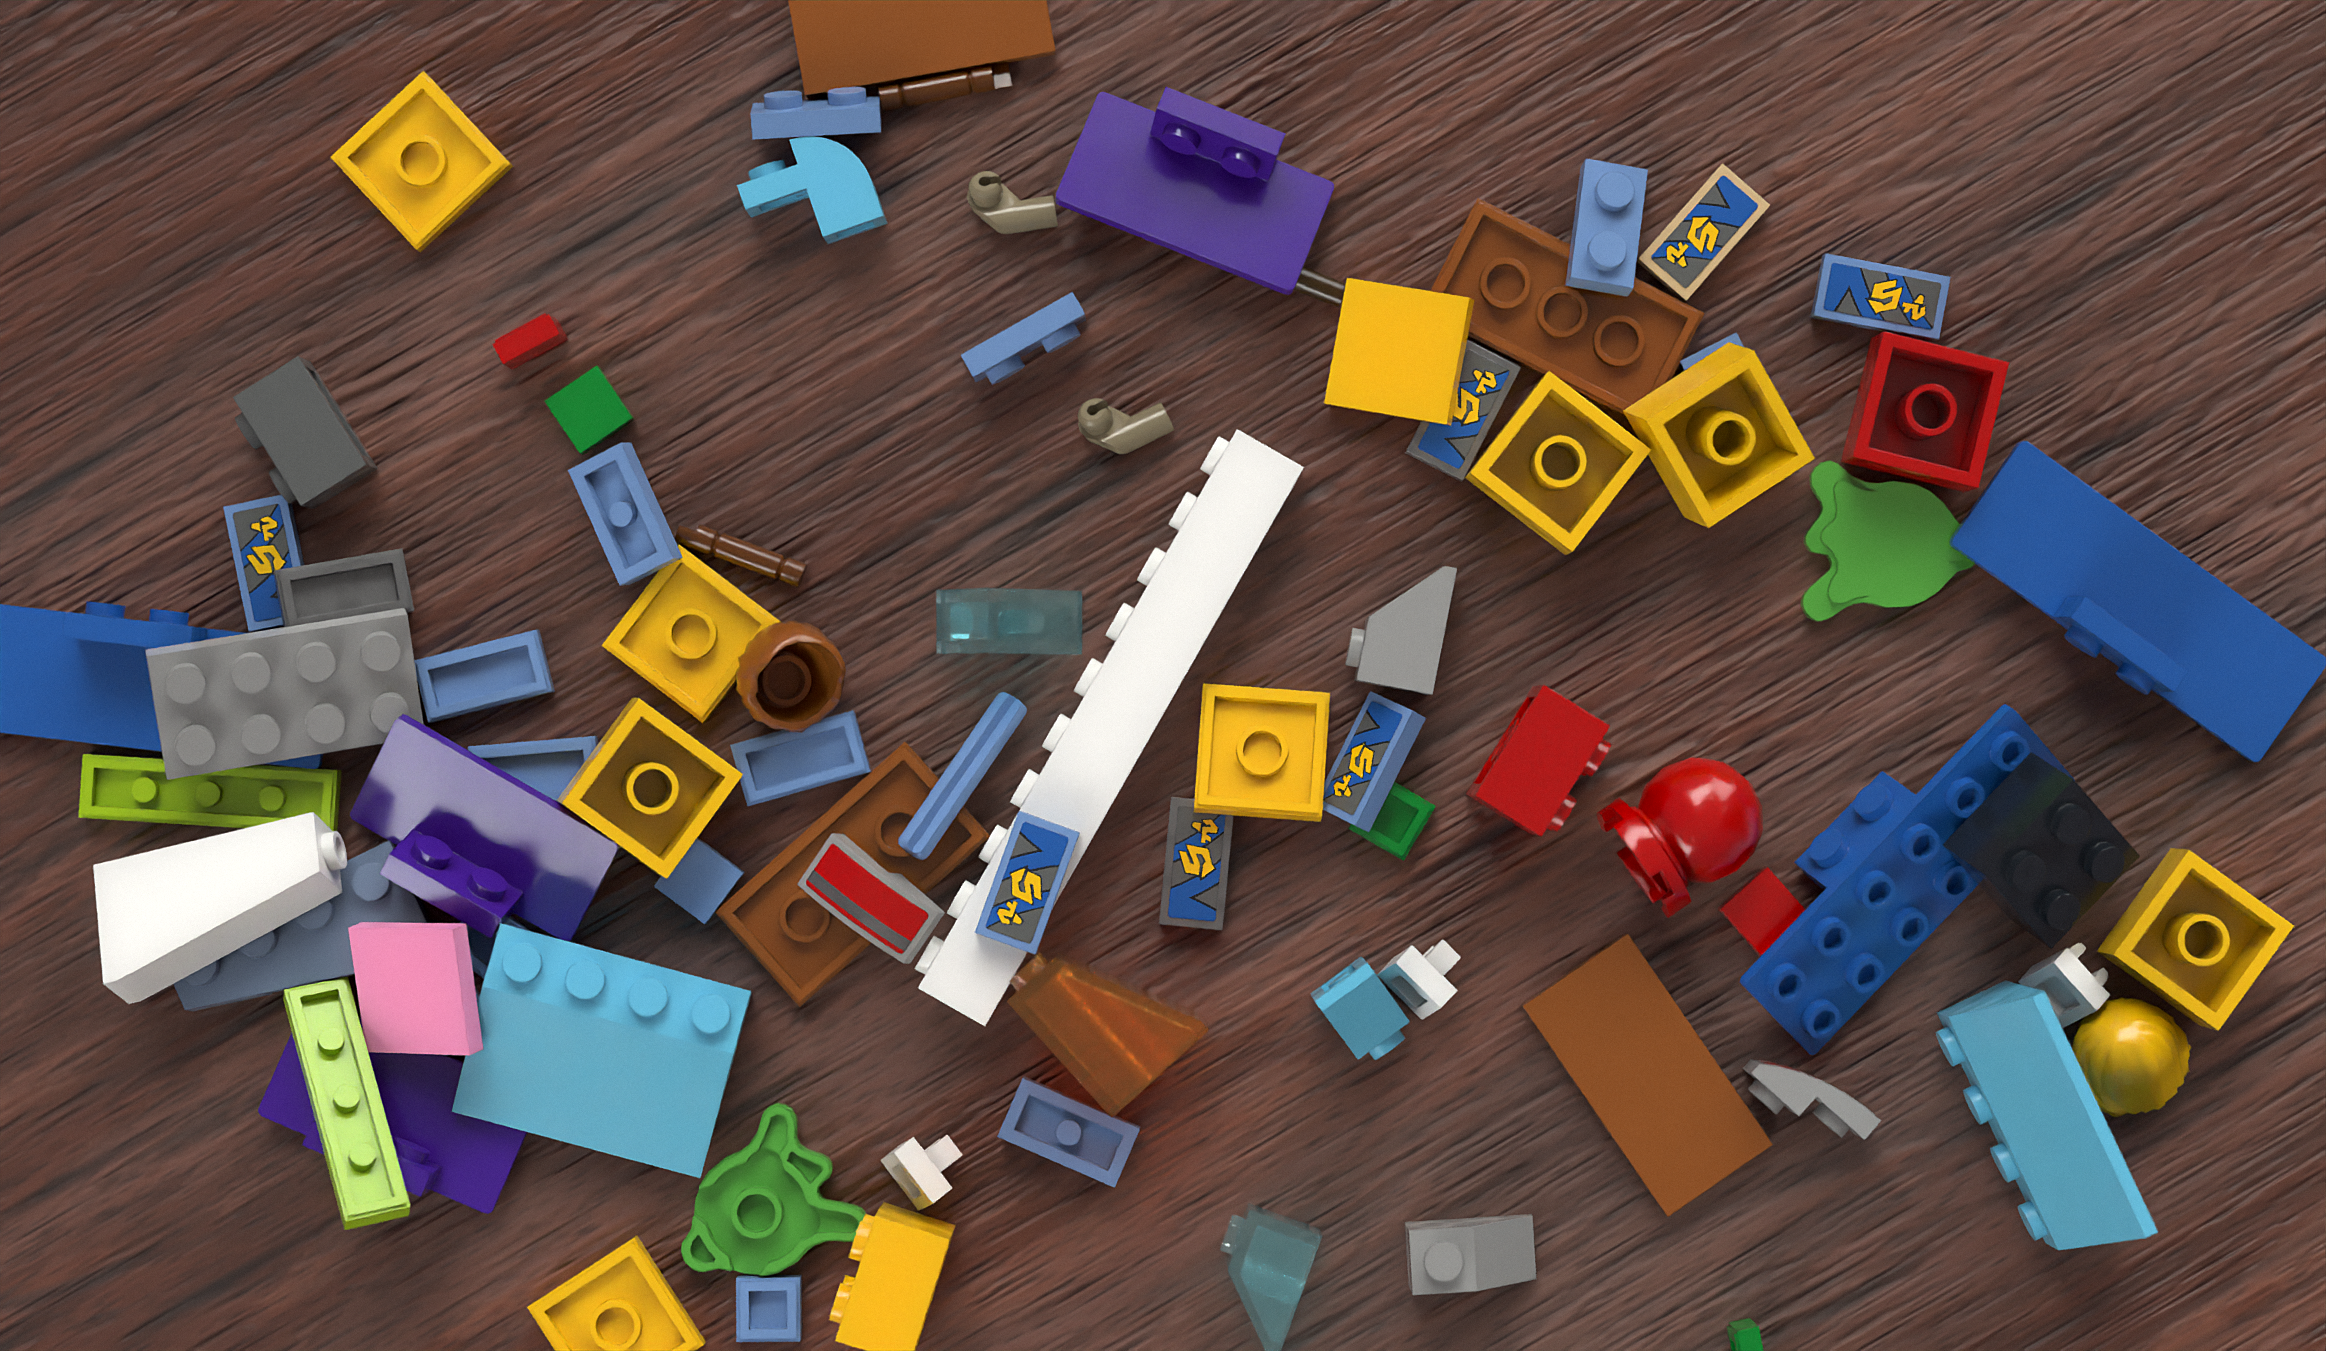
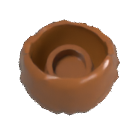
[735,621,846,733]

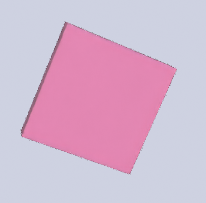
[348,922,483,1055]

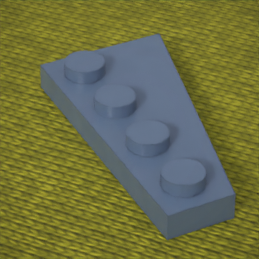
[174,840,431,1011]

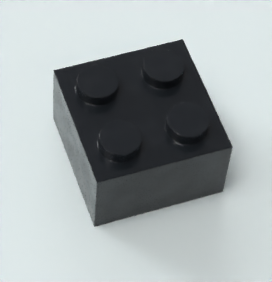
[1943,752,2140,949]

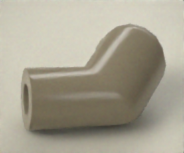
[967,171,1058,234]
[1077,398,1174,454]

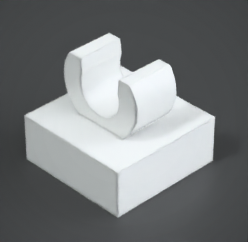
[1377,939,1461,1020]
[2018,943,2110,1028]
[880,1135,963,1211]

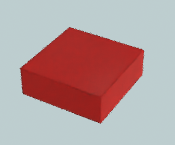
[492,313,568,370]
[1717,866,1805,956]

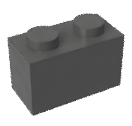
[233,356,378,509]

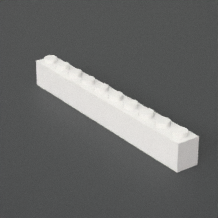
[915,429,1304,1026]

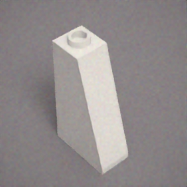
[93,812,347,1004]

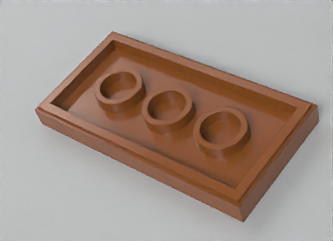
[788,0,1056,99]
[1430,198,1705,419]
[715,742,990,1007]
[1521,933,1773,1217]

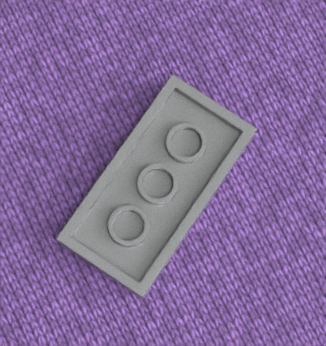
[145,608,424,780]

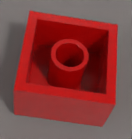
[1841,331,2009,492]
[1466,685,1612,837]

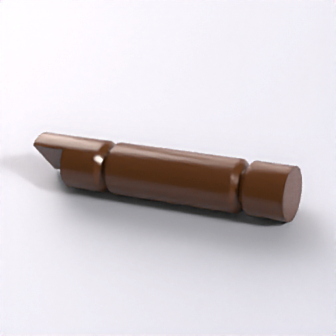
[878,63,1012,112]
[675,524,807,588]

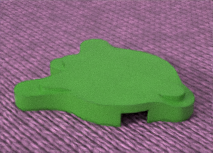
[1801,461,1975,621]
[681,1103,867,1277]

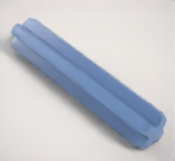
[898,692,1027,860]

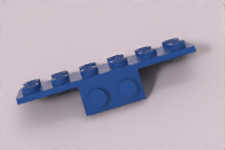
[1950,441,2326,762]
[0,601,323,769]
[1740,704,2075,1055]

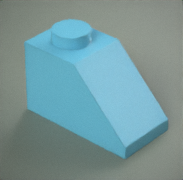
[1310,956,1410,1060]

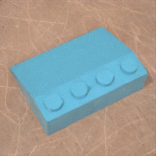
[452,923,752,1178]
[1936,980,2158,1251]

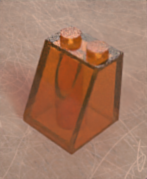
[1007,951,1209,1118]

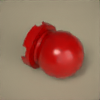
[1596,757,1763,918]

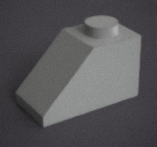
[1345,566,1457,695]
[1405,1214,1536,1295]

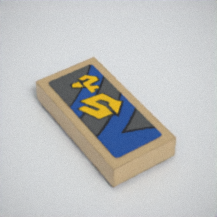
[1637,163,1770,302]

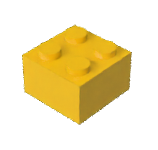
[1623,342,1815,528]
[1465,371,1651,555]
[556,697,743,879]
[2097,848,2294,1031]
[829,1202,956,1351]

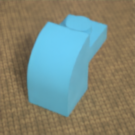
[737,136,887,244]

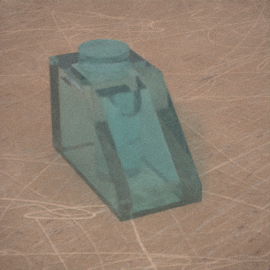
[936,588,1082,655]
[1219,1203,1322,1351]

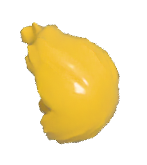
[2072,998,2191,1117]

